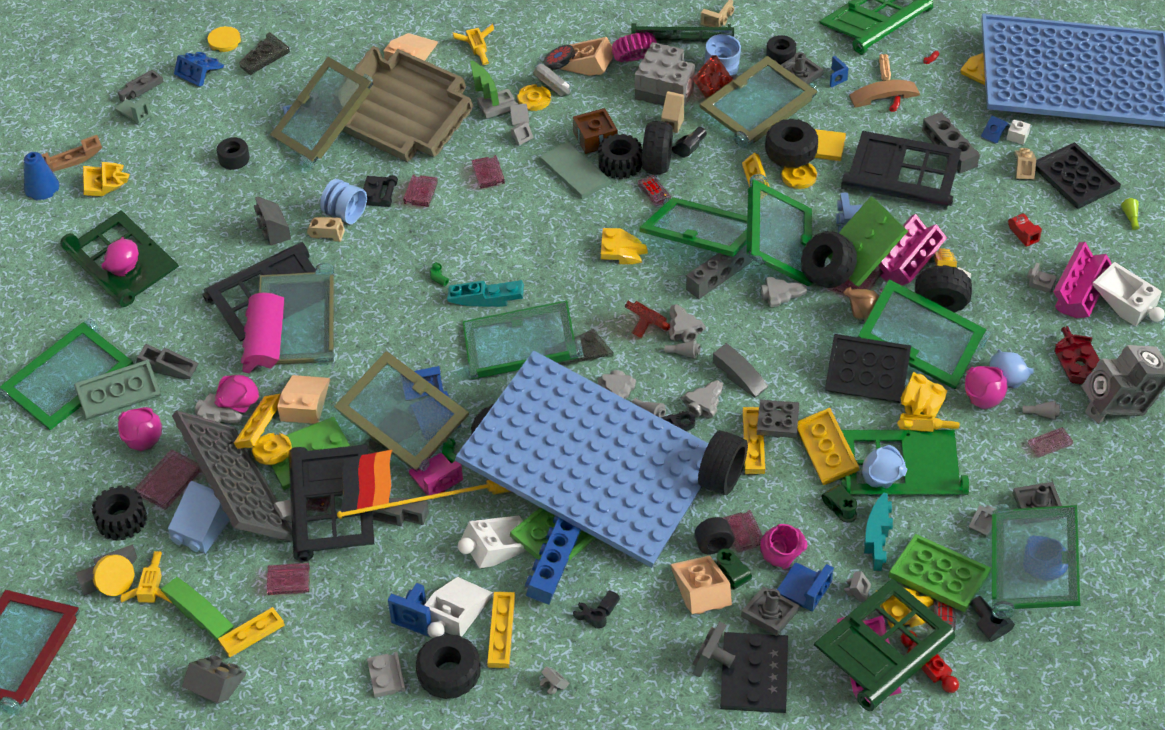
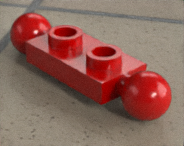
[900,630,959,693]

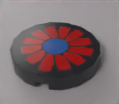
[543,45,576,70]

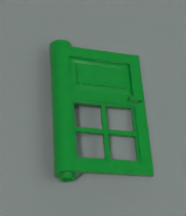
[819,0,933,55]
[841,429,969,495]

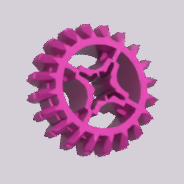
[612,32,657,62]

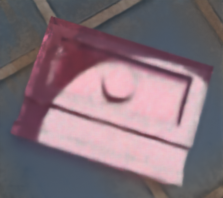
[472,155,505,189]
[403,174,438,207]
[723,510,763,553]
[267,563,310,595]

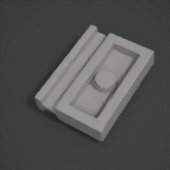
[477,89,518,119]
[367,652,405,698]

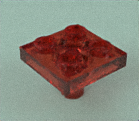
[693,55,733,99]
[624,300,670,339]

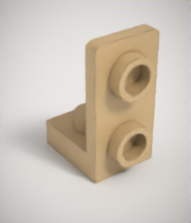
[701,0,734,27]
[1014,148,1036,179]

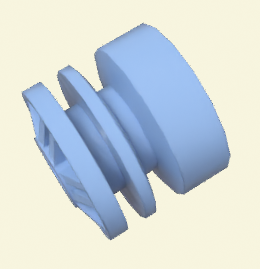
[704,34,741,77]
[320,178,367,224]

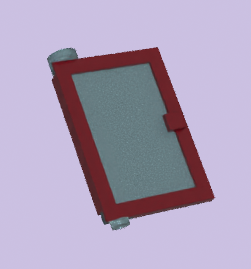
[0,590,80,715]

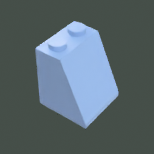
[168,481,230,554]

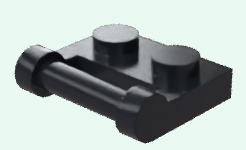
[363,175,398,207]

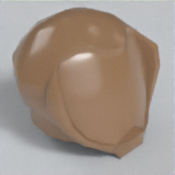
[843,286,882,322]

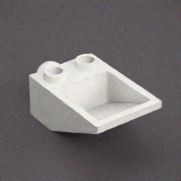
[1093,262,1165,326]
[458,515,526,568]
[425,577,493,638]

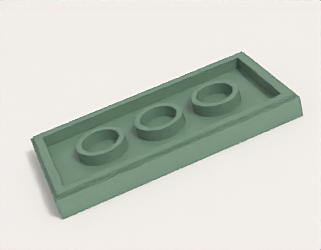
[540,142,610,199]
[74,360,161,420]

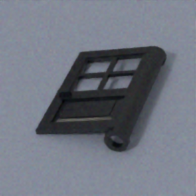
[841,131,962,209]
[202,242,325,342]
[288,444,375,562]

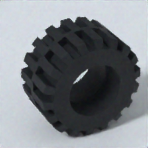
[598,134,642,179]
[92,485,147,540]

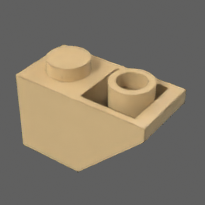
[661,91,684,133]

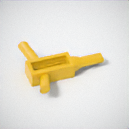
[452,23,494,65]
[897,405,960,432]
[121,551,173,604]

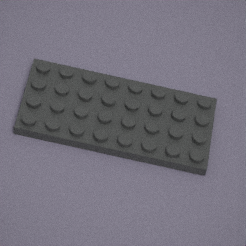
[172,410,292,542]

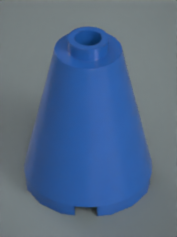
[24,152,60,200]

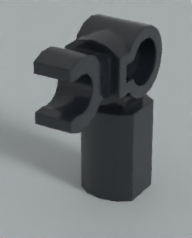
[573,590,620,629]

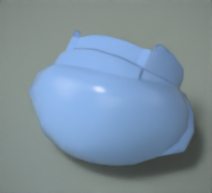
[990,349,1034,388]
[862,445,907,489]

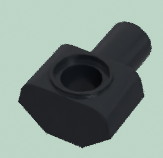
[672,127,707,158]
[970,596,1015,642]

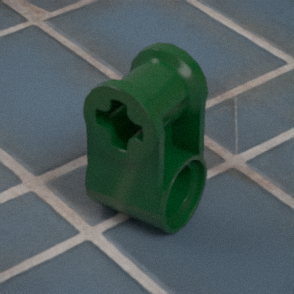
[821,484,857,523]
[716,549,752,590]

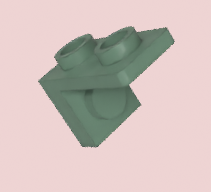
[115,97,151,124]

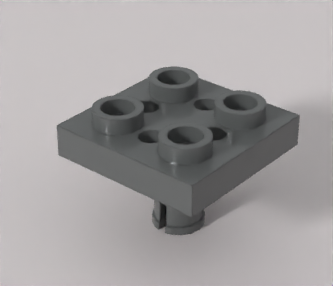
[775,52,824,90]
[757,399,799,438]
[1013,482,1065,525]
[741,586,799,636]
[692,621,735,677]

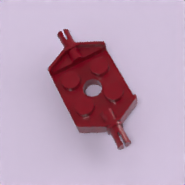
[1054,326,1100,384]

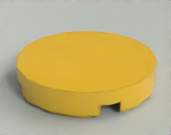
[207,26,241,52]
[517,84,551,111]
[781,163,817,189]
[252,433,292,465]
[93,554,134,596]

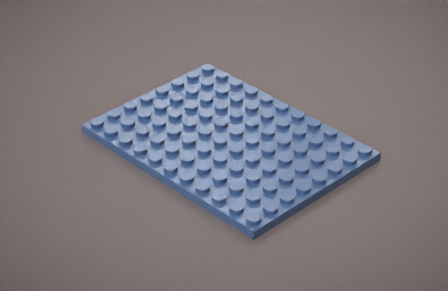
[981,13,1165,127]
[455,351,709,568]

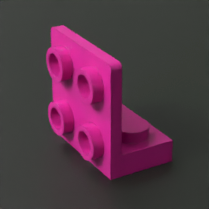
[409,453,463,496]

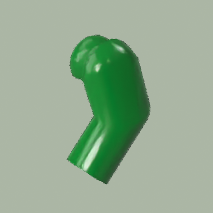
[430,262,449,287]
[442,438,456,463]

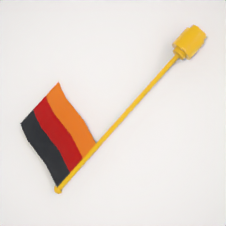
[337,450,511,519]

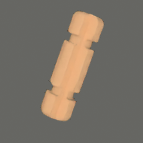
[879,54,891,81]

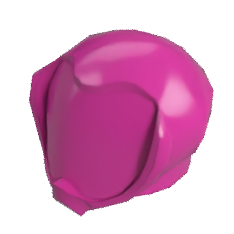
[101,237,139,276]
[965,366,1008,409]
[214,375,259,413]
[118,407,162,451]
[760,524,807,570]

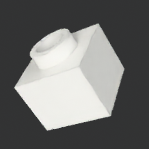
[1007,120,1031,145]

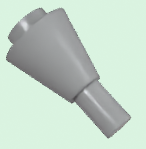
[664,340,700,359]
[632,398,666,418]
[1023,400,1060,420]

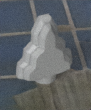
[533,64,570,96]
[761,277,807,307]
[668,304,706,342]
[598,370,636,399]
[681,380,723,418]
[195,393,242,423]

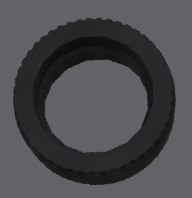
[698,430,748,495]

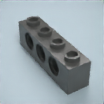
[922,112,980,173]
[686,244,752,299]

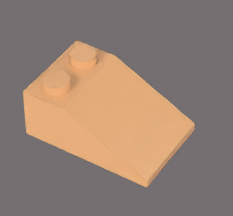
[383,33,438,61]
[560,37,613,76]
[278,375,330,424]
[671,556,732,614]

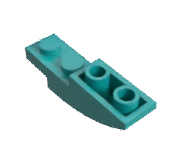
[447,280,524,307]
[864,493,893,571]

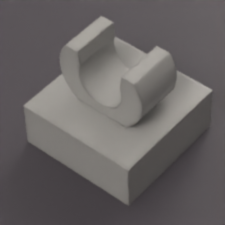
[511,122,534,145]
[844,571,871,601]
[540,666,570,695]

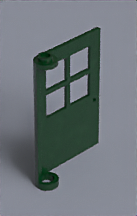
[631,23,734,40]
[60,210,179,307]
[814,578,955,711]

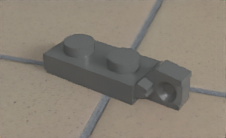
[118,70,164,102]

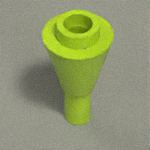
[1121,198,1140,230]

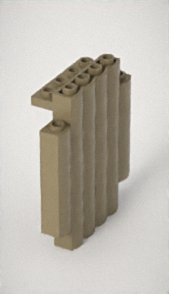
[333,46,473,162]

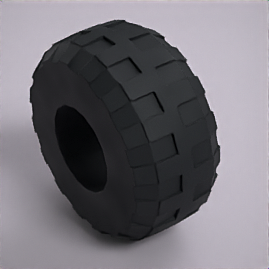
[765,119,818,168]
[642,121,673,174]
[801,231,857,288]
[915,265,972,313]
[416,634,481,699]

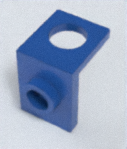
[830,56,849,87]
[981,115,1011,143]

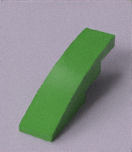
[470,61,499,106]
[161,577,233,641]

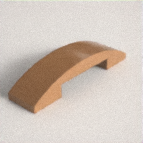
[849,80,920,108]
[41,135,102,172]

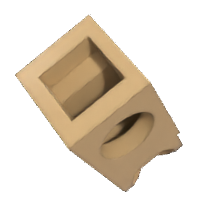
[307,217,345,242]

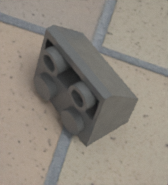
[254,196,291,245]
[182,655,247,703]

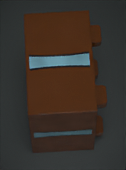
[573,108,618,154]

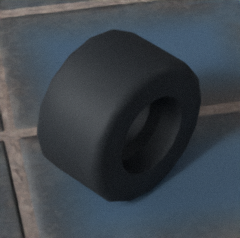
[766,35,797,65]
[216,137,250,170]
[694,517,734,555]

